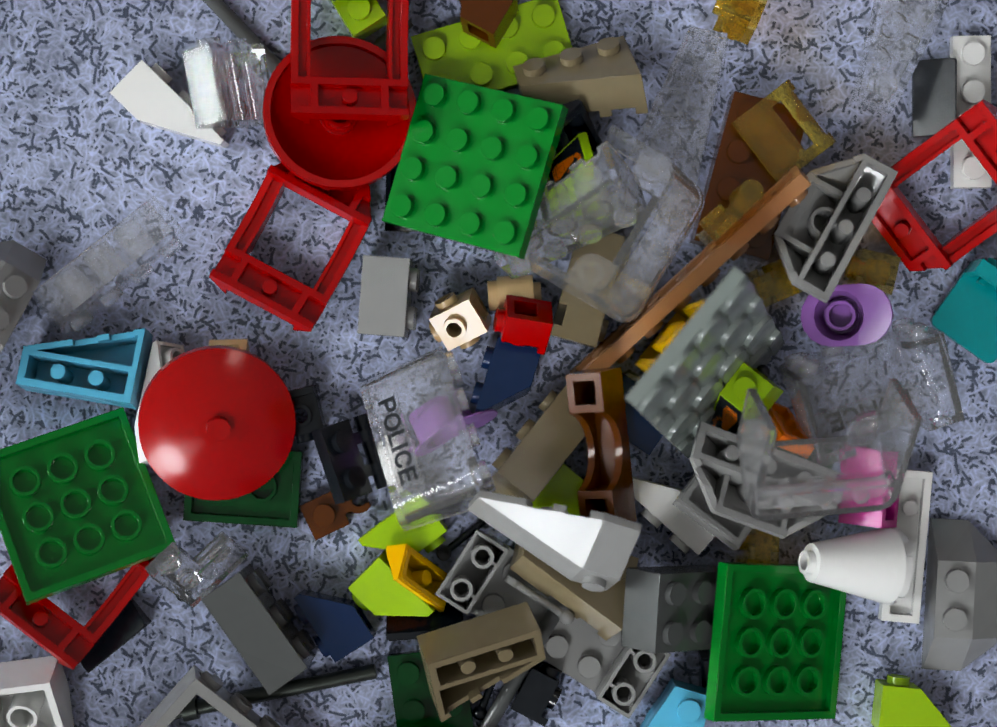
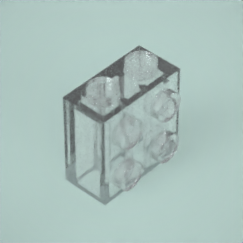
[182,37,270,129]

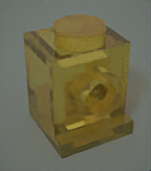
[745,259,802,307]
[736,528,780,564]

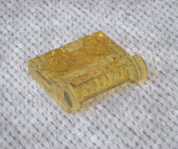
[732,79,836,182]
[696,179,764,247]

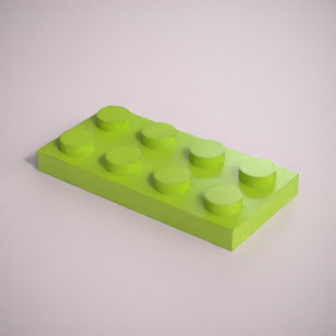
[411,0,572,91]

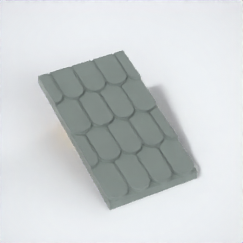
[625,266,785,459]

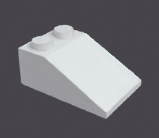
[0,656,74,727]

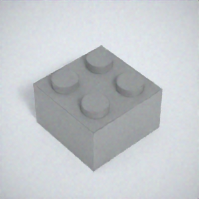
[357,255,420,338]

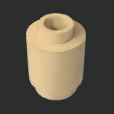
[487,274,542,311]

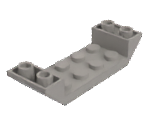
[435,529,671,719]

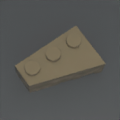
[513,36,648,117]
[550,224,629,348]
[483,386,585,502]
[509,543,639,641]
[416,602,546,723]

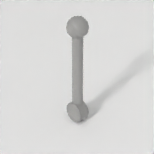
[504,574,574,625]

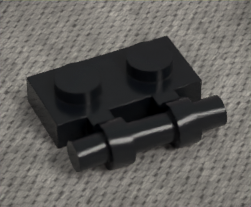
[311,413,389,505]

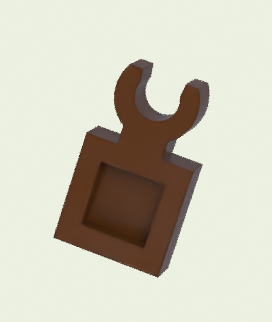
[299,491,371,540]

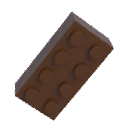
[690,91,809,263]

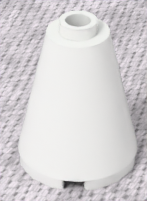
[798,528,914,605]

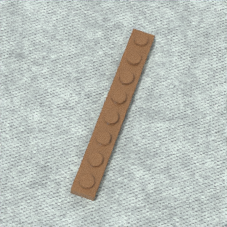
[570,165,811,373]

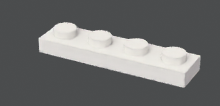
[950,35,992,189]
[878,469,933,624]

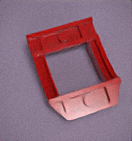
[290,0,409,127]
[871,99,997,271]
[209,163,372,332]
[0,557,156,670]

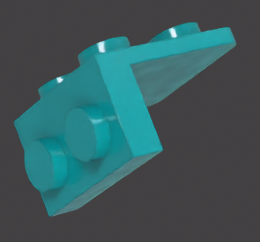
[930,257,997,363]

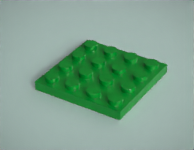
[382,74,568,260]
[0,407,177,605]
[704,562,847,722]

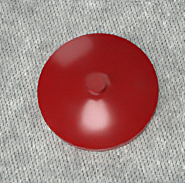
[262,36,416,190]
[138,345,296,501]

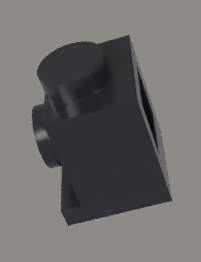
[289,385,326,444]
[511,661,562,727]

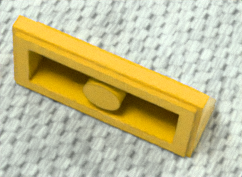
[386,544,447,612]

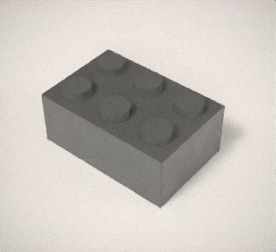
[201,564,316,695]
[622,565,718,654]

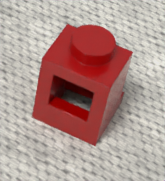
[493,295,553,355]

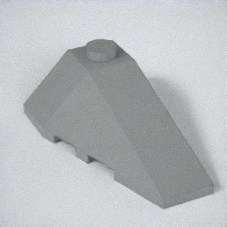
[467,490,642,592]

